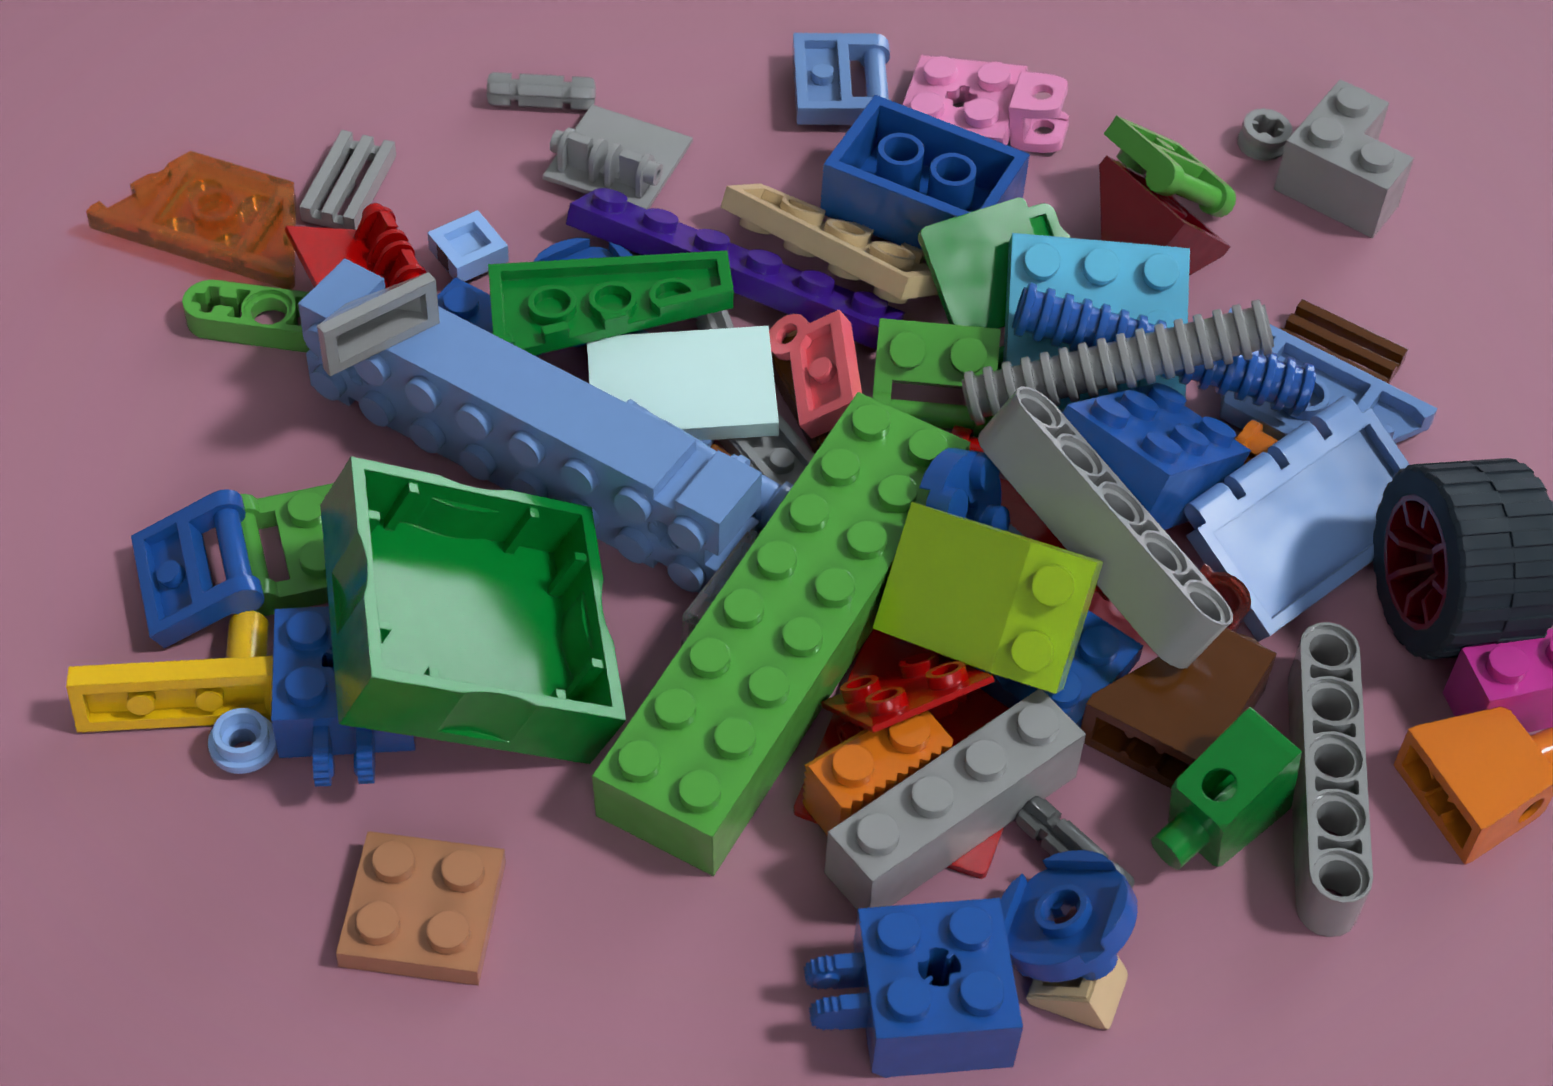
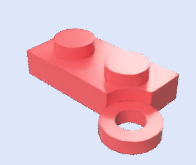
[769,310,862,439]

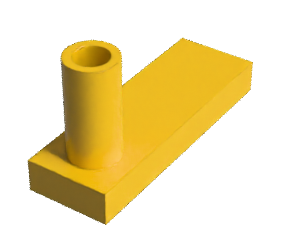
[66,611,273,733]

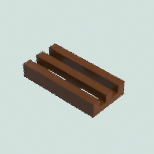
[1280,299,1408,384]

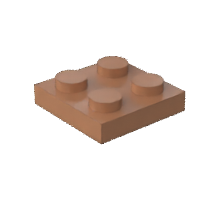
[336,831,506,986]

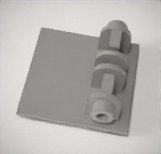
[543,105,693,209]

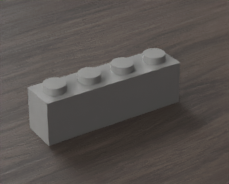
[824,689,1086,910]

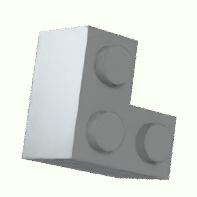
[1274,79,1414,238]

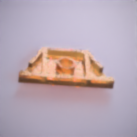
[86,151,296,290]

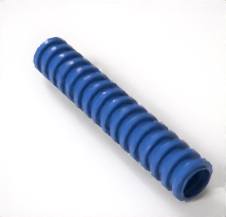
[1012,282,1316,417]

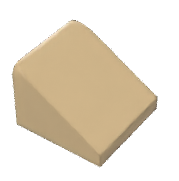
[1026,955,1128,1030]

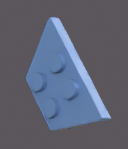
[1220,307,1438,444]

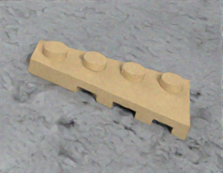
[720,183,938,304]

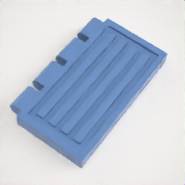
[1184,396,1410,642]

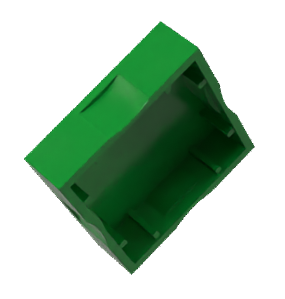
[320,456,626,764]

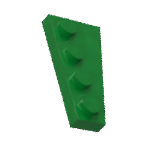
[488,250,734,355]

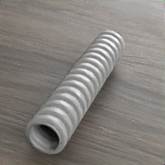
[962,299,1274,426]

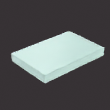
[587,326,779,440]

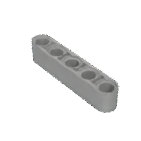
[978,386,1233,668]
[1288,622,1373,937]

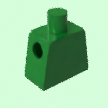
[1151,707,1302,870]

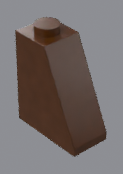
[1080,628,1277,789]

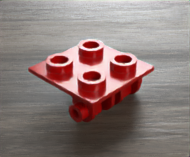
[284,203,427,288]
[821,650,995,743]

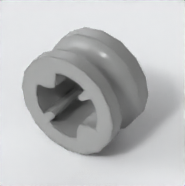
[1238,108,1292,161]

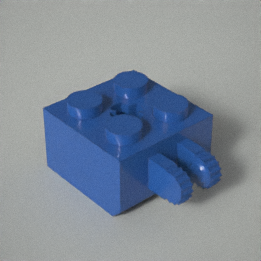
[271,606,416,787]
[804,898,1023,1078]

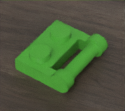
[1104,115,1236,217]
[872,318,1001,437]
[240,483,334,616]

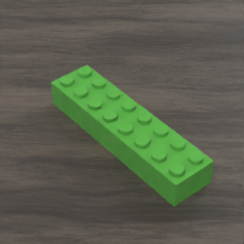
[592,392,971,876]

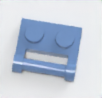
[792,33,890,125]

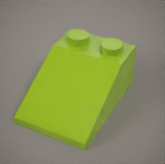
[873,502,1104,694]

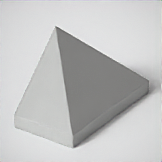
[317,272,440,377]

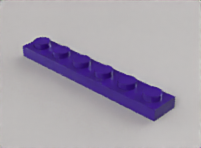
[566,188,905,350]

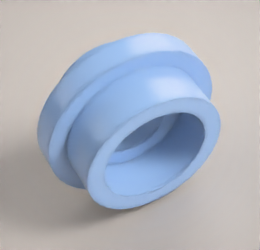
[208,708,277,774]

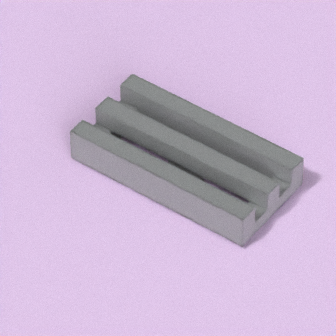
[299,130,396,230]

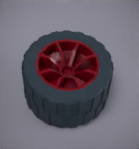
[1373,458,1553,660]

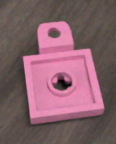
[902,55,1069,153]

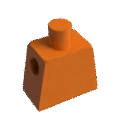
[1393,707,1553,865]

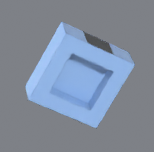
[427,210,509,282]

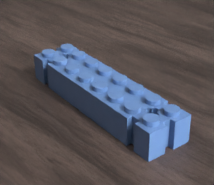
[298,258,762,600]

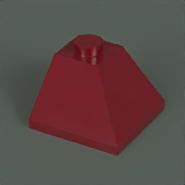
[1099,155,1231,276]

